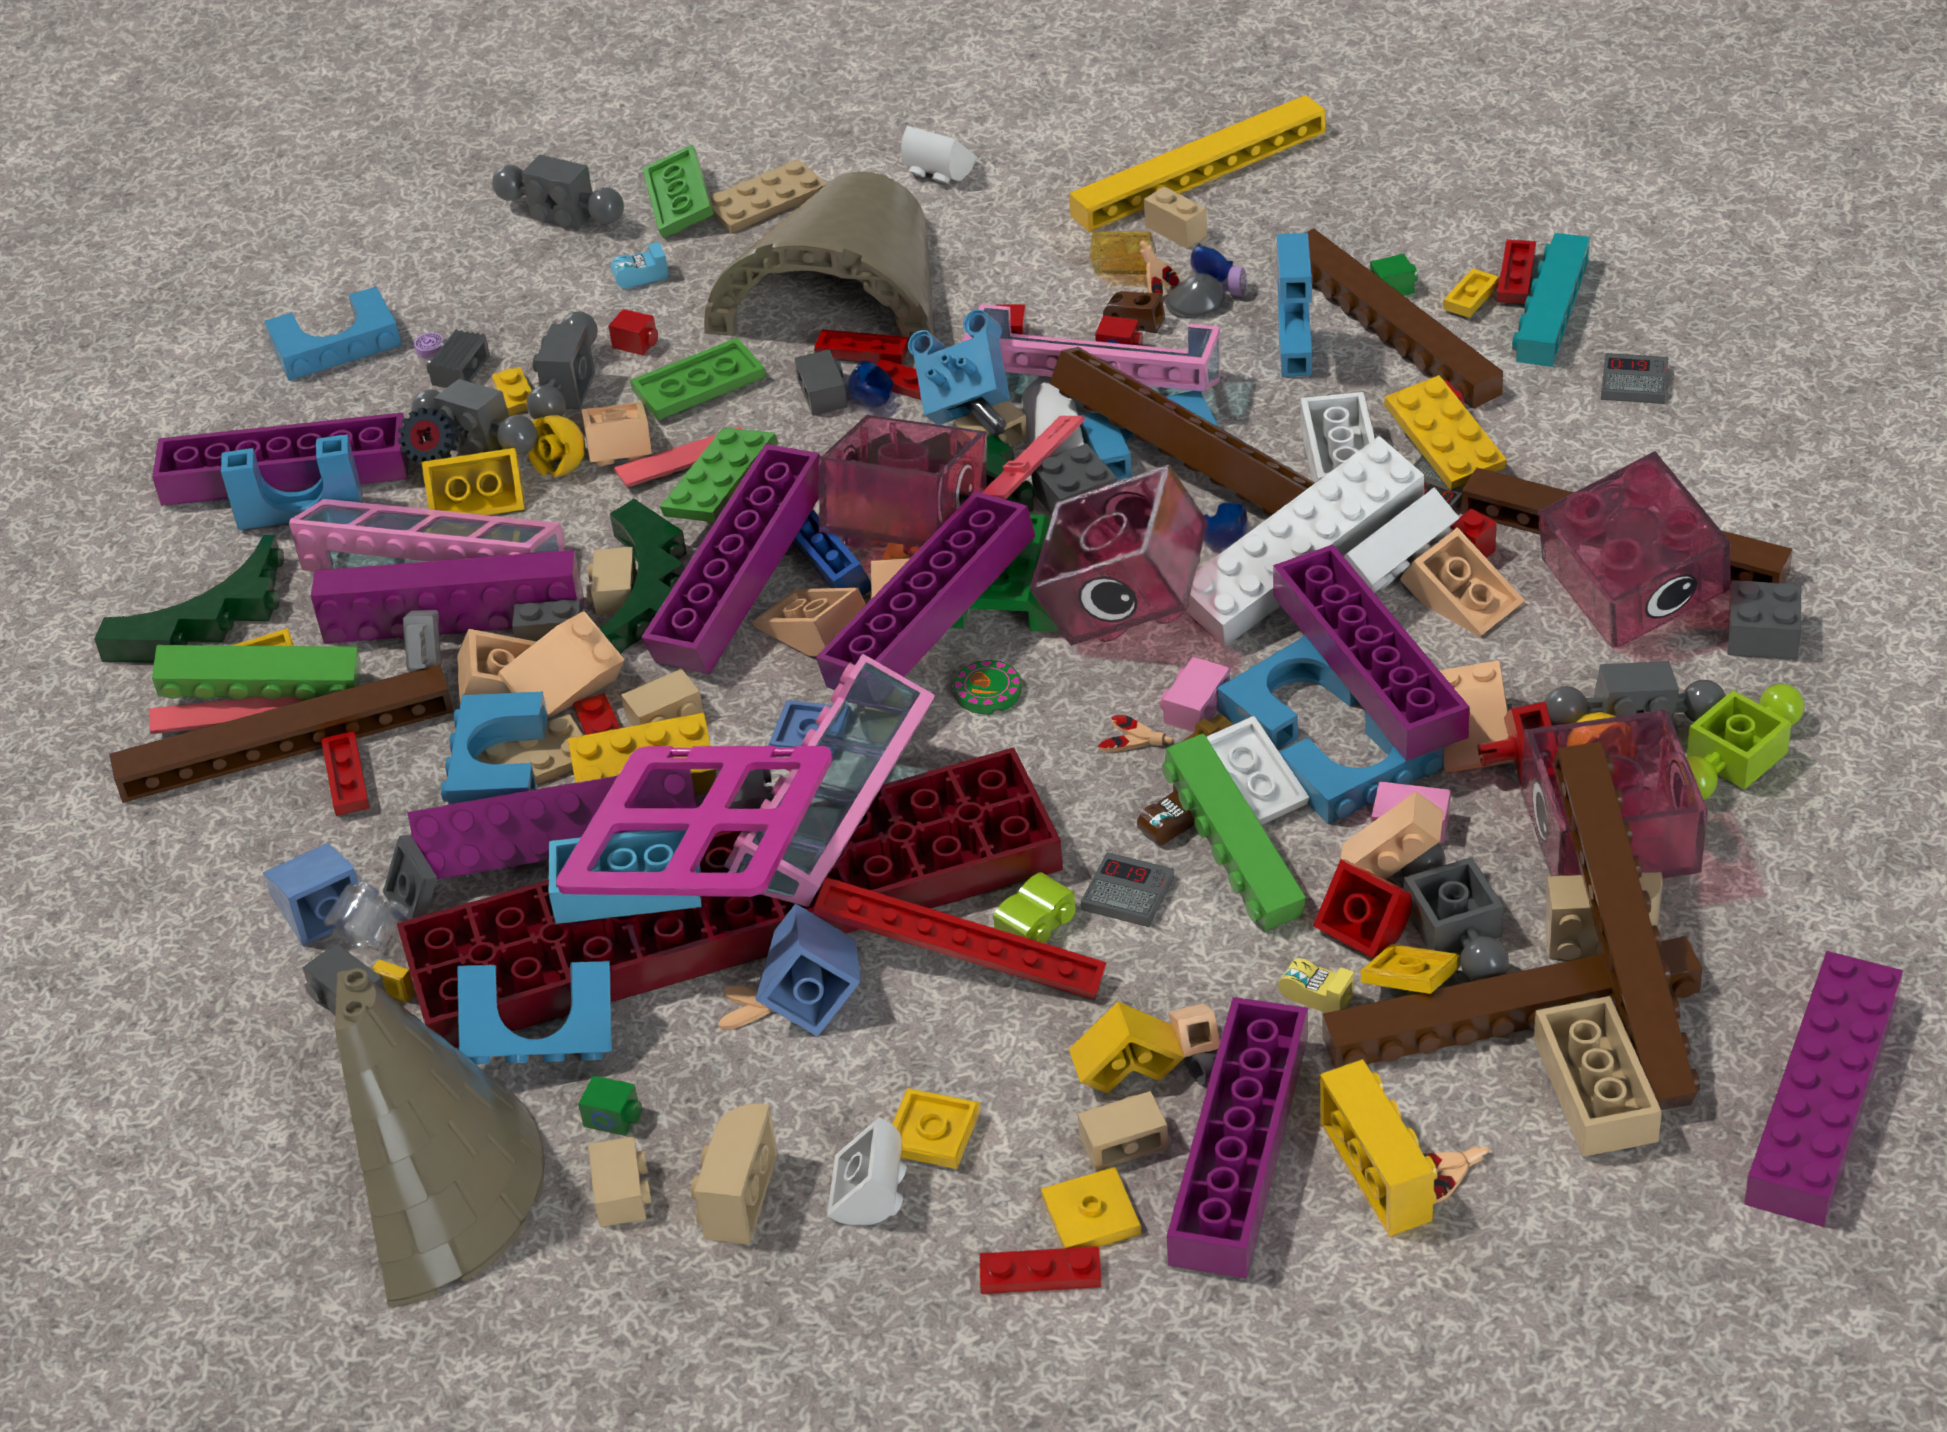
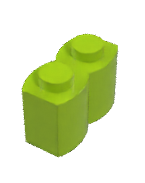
[993,872,1076,943]

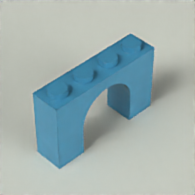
[1277,233,1312,377]
[264,286,401,381]
[1079,390,1219,480]
[221,434,363,530]
[1217,635,1358,750]
[441,691,548,805]
[1279,710,1444,824]
[457,961,612,1064]

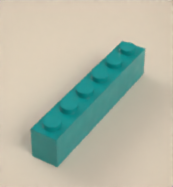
[1512,232,1590,367]

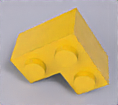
[1068,1001,1185,1093]

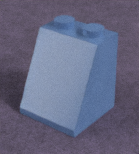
[263,843,368,946]
[756,904,861,1037]

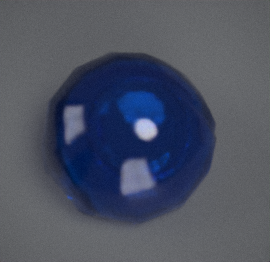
[1190,243,1235,282]
[848,361,894,408]
[1198,502,1248,548]

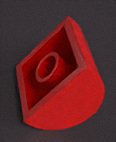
[1313,859,1412,958]

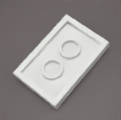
[1207,716,1309,825]

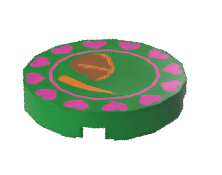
[954,660,1021,715]

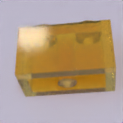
[1089,231,1156,274]

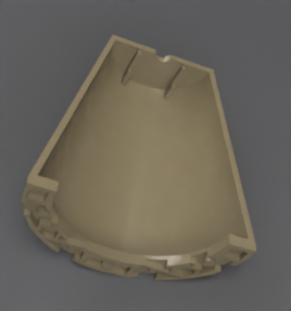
[704,172,936,350]

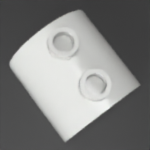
[901,126,977,185]
[827,1117,907,1225]

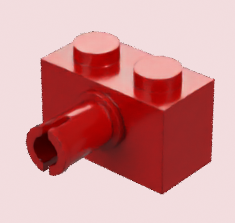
[1477,702,1557,785]

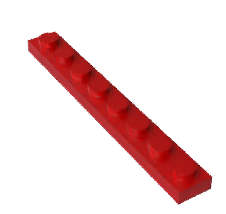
[813,877,1107,1000]

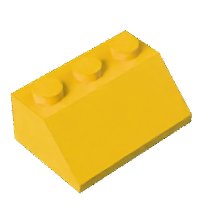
[421,448,525,516]

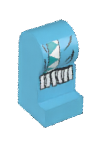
[610,242,669,289]

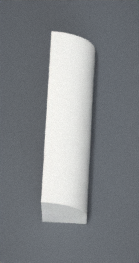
[1021,376,1084,457]

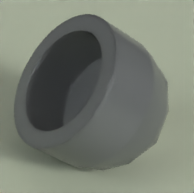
[1188,1052,1216,1085]

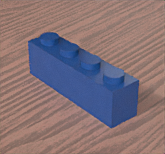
[792,509,871,596]

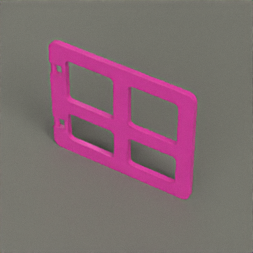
[556,746,833,897]

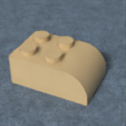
[1545,872,1662,960]
[691,1103,778,1245]

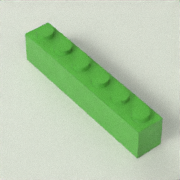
[152,645,362,700]
[1162,733,1306,932]

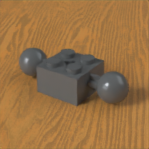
[492,155,624,230]
[526,311,598,419]
[411,379,537,455]
[1544,661,1726,743]
[1401,843,1509,981]

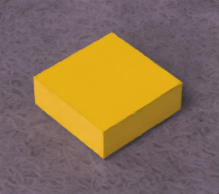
[372,959,416,1002]

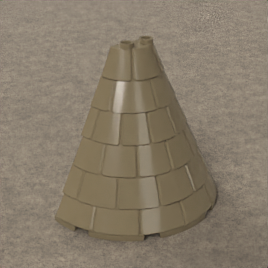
[335,968,545,1307]

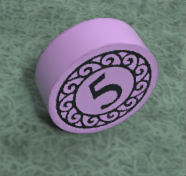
[1228,267,1247,297]
[414,333,443,359]

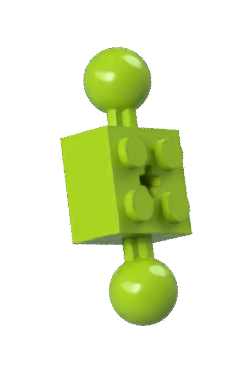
[1671,683,1805,802]

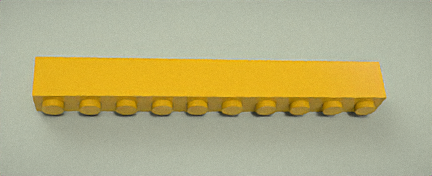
[1069,95,1326,232]

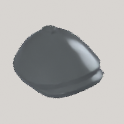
[1165,273,1224,318]

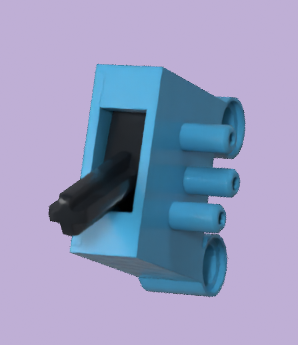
[908,309,1010,436]

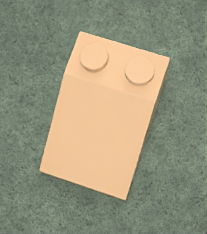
[581,402,652,466]
[1400,527,1525,637]
[752,588,866,656]
[498,611,625,719]
[457,629,536,703]
[1439,660,1513,772]

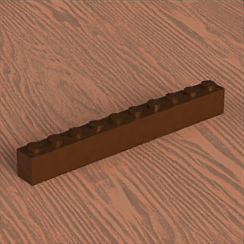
[1305,228,1503,409]
[1049,347,1315,516]
[1461,467,1793,585]
[109,664,454,803]
[1552,741,1700,1110]
[1322,936,1702,1069]

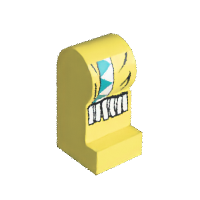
[1278,958,1354,1013]

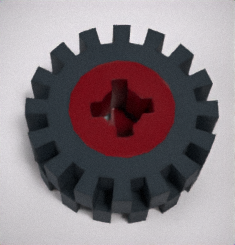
[398,408,459,464]

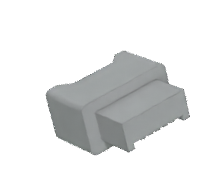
[403,610,442,672]

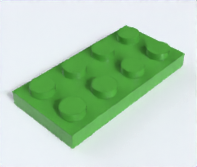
[642,144,714,238]
[630,338,766,420]
[660,428,778,522]

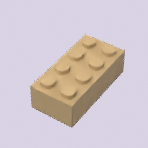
[1534,996,1662,1157]

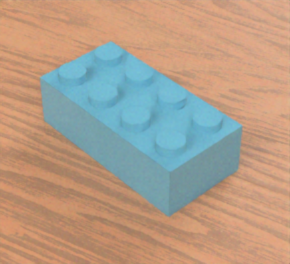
[549,830,702,924]

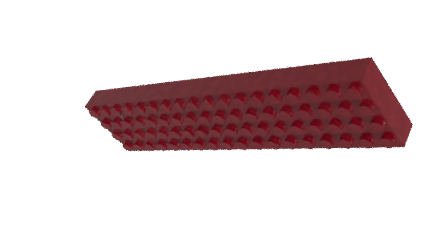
[396,747,1063,1048]

